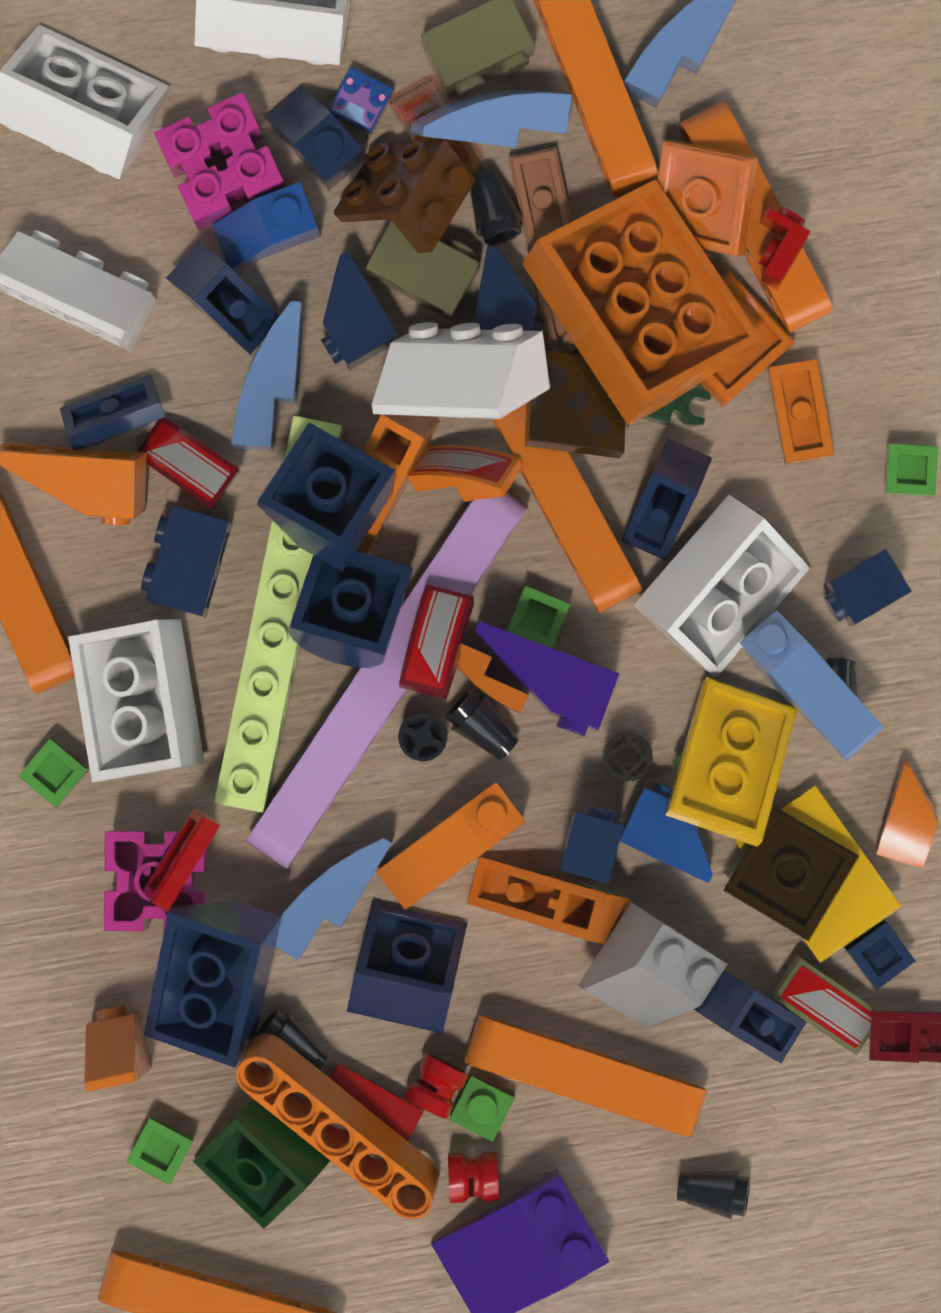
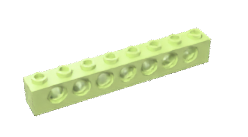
[214,416,344,813]

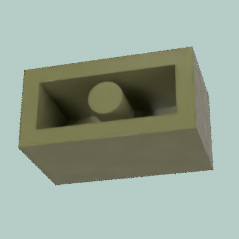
[421,0,534,97]
[365,220,480,321]

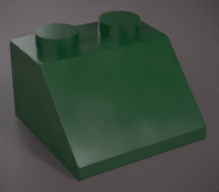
[193,1098,330,1229]

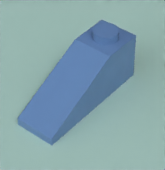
[739,610,884,761]

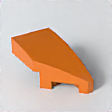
[876,760,938,868]

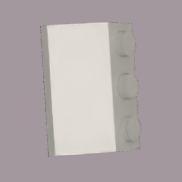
[194,0,351,65]
[0,24,170,179]
[0,230,156,352]
[372,322,550,419]
[633,495,810,679]
[68,619,205,783]

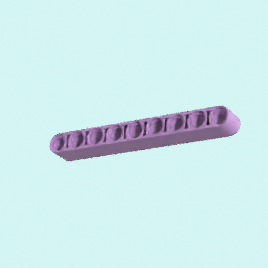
[246,493,528,869]

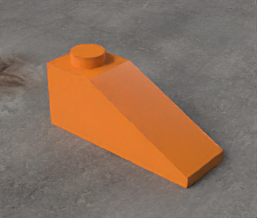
[356,414,440,554]
[0,442,147,525]
[376,782,526,910]
[467,857,632,944]
[84,1004,151,1092]

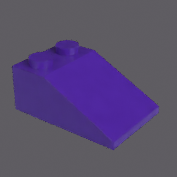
[475,621,620,736]
[431,1169,609,1313]

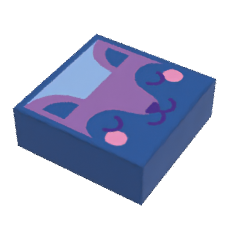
[328,67,394,135]

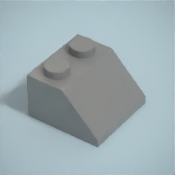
[578,902,727,1029]

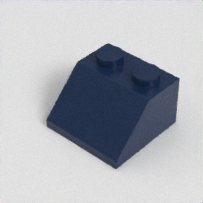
[257,422,395,571]
[347,902,467,1034]

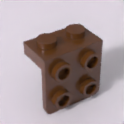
[334,139,476,253]

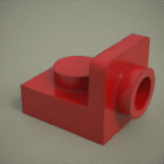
[759,207,811,290]

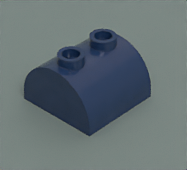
[289,551,413,668]

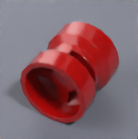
[404,1053,469,1119]
[448,1152,499,1203]

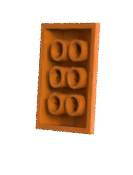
[522,179,763,426]

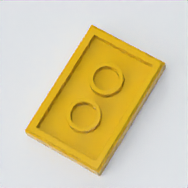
[665,677,798,846]
[735,786,901,963]

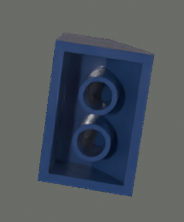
[144,900,282,1068]

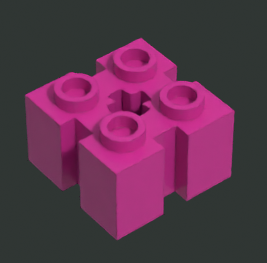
[153,92,285,231]
[104,830,209,932]

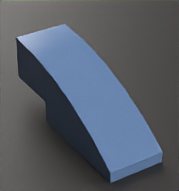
[624,0,736,108]
[411,89,572,148]
[232,301,303,452]
[275,837,393,960]

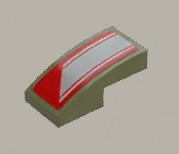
[770,956,876,1056]

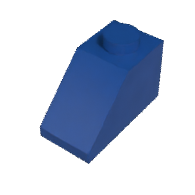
[212,182,320,270]
[620,783,713,883]

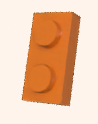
[767,359,834,465]

